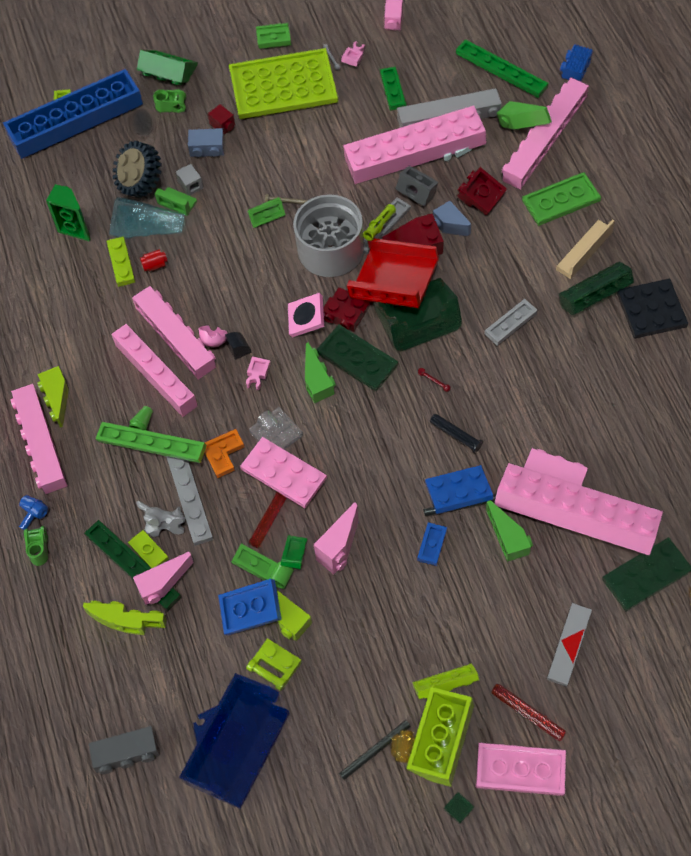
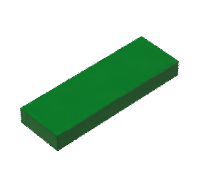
[380,66,406,111]

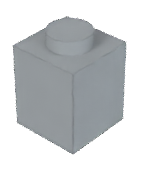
[176,164,203,196]

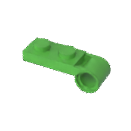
[231,543,294,589]

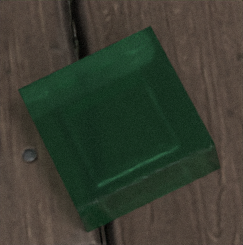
[443,792,475,825]

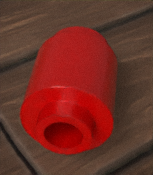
[140,249,168,272]

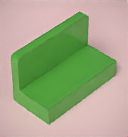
[155,187,197,216]

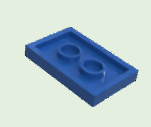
[425,465,493,514]
[218,579,282,635]

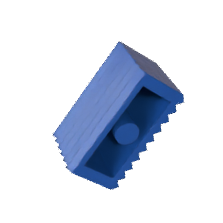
[560,44,593,82]

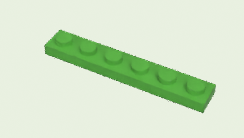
[96,422,207,463]

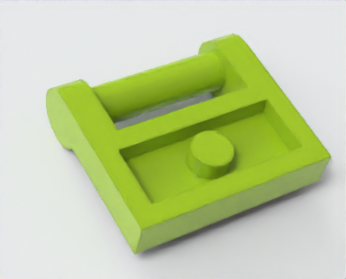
[246,638,302,691]

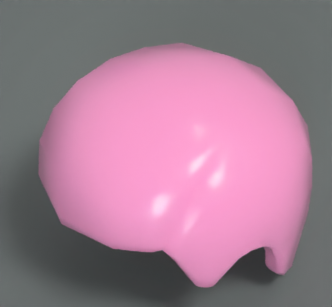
[198,325,228,348]

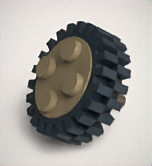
[112,141,162,198]

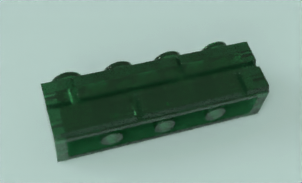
[559,261,634,315]

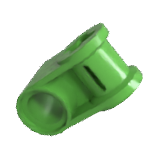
[153,90,186,113]
[24,526,48,566]

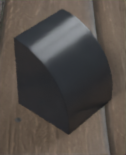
[225,332,252,360]

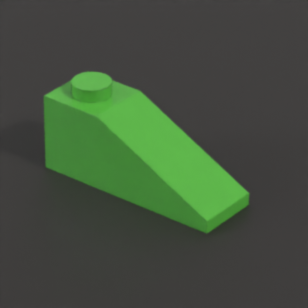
[497,101,552,129]
[486,500,533,562]

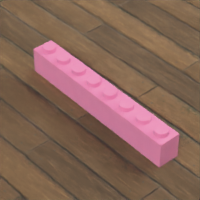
[502,78,589,190]

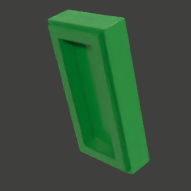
[280,535,307,569]

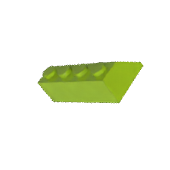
[407,687,474,787]

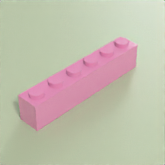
[132,286,216,380]
[111,324,197,417]
[10,384,68,494]

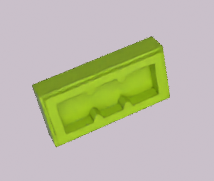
[128,530,169,568]

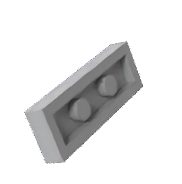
[484,299,538,346]

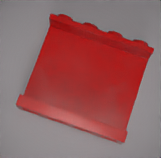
[347,238,439,308]

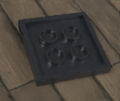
[617,278,688,339]

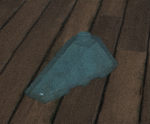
[109,197,185,238]

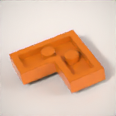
[204,429,244,478]

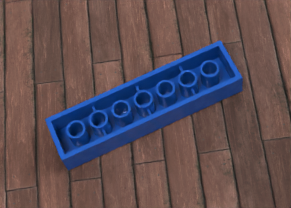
[3,69,143,159]

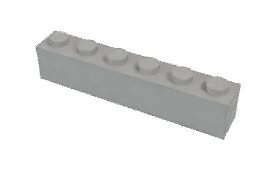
[397,88,501,128]

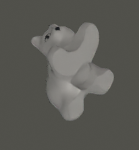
[136,501,185,537]

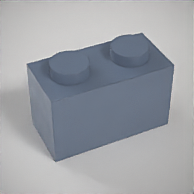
[188,128,225,157]

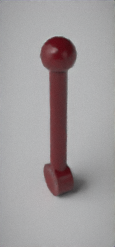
[418,368,451,392]

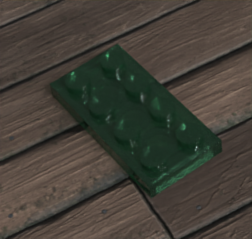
[316,324,398,391]
[602,537,691,612]

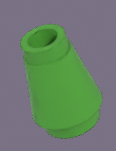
[129,406,153,431]

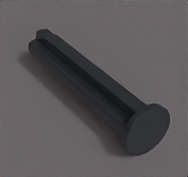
[430,414,483,453]

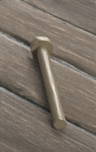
[265,194,308,204]

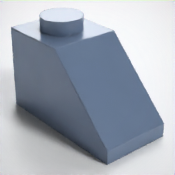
[433,201,471,236]

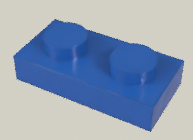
[417,522,447,566]

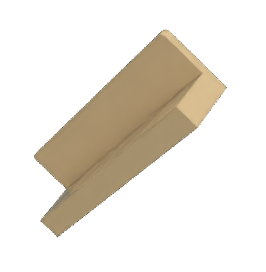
[556,219,615,279]

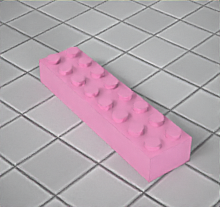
[343,106,486,184]
[494,463,663,555]

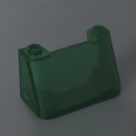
[374,278,462,351]

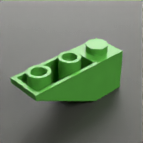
[305,342,336,404]

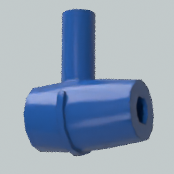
[19,495,48,530]

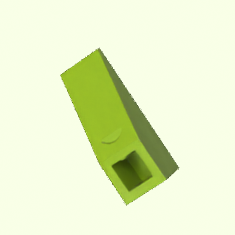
[37,366,69,428]

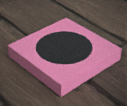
[288,293,324,337]

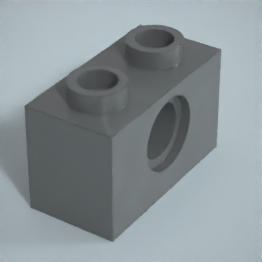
[395,165,438,206]

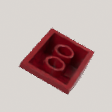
[382,213,444,255]

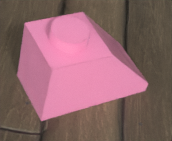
[384,0,403,30]

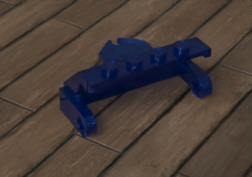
[179,673,290,809]

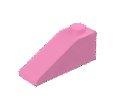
[133,552,194,605]

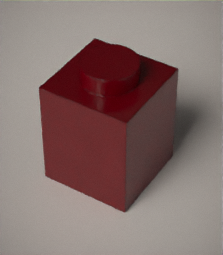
[208,104,236,134]

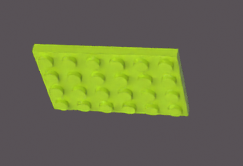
[229,48,338,119]

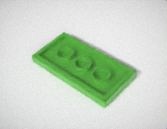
[522,172,601,226]

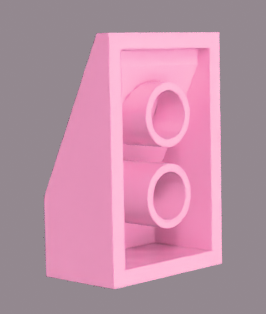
[314,502,359,575]

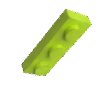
[107,236,135,287]
[412,664,479,699]

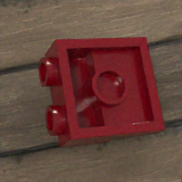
[457,167,507,215]
[323,287,371,332]

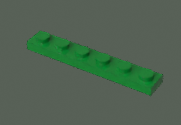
[456,39,548,98]

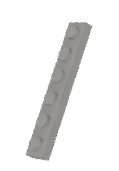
[166,437,213,546]

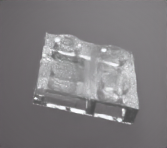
[249,407,303,450]

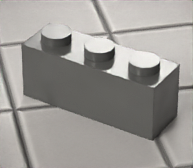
[88,726,160,774]

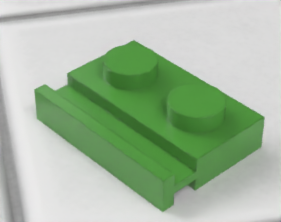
[256,23,291,49]

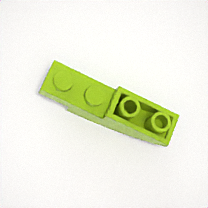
[83,601,167,635]

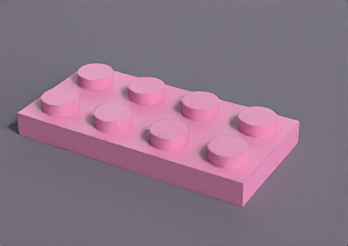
[240,437,327,508]
[476,743,566,796]

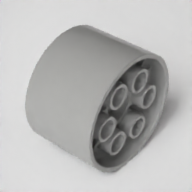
[293,195,365,277]

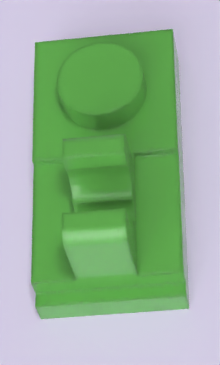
[248,197,285,228]

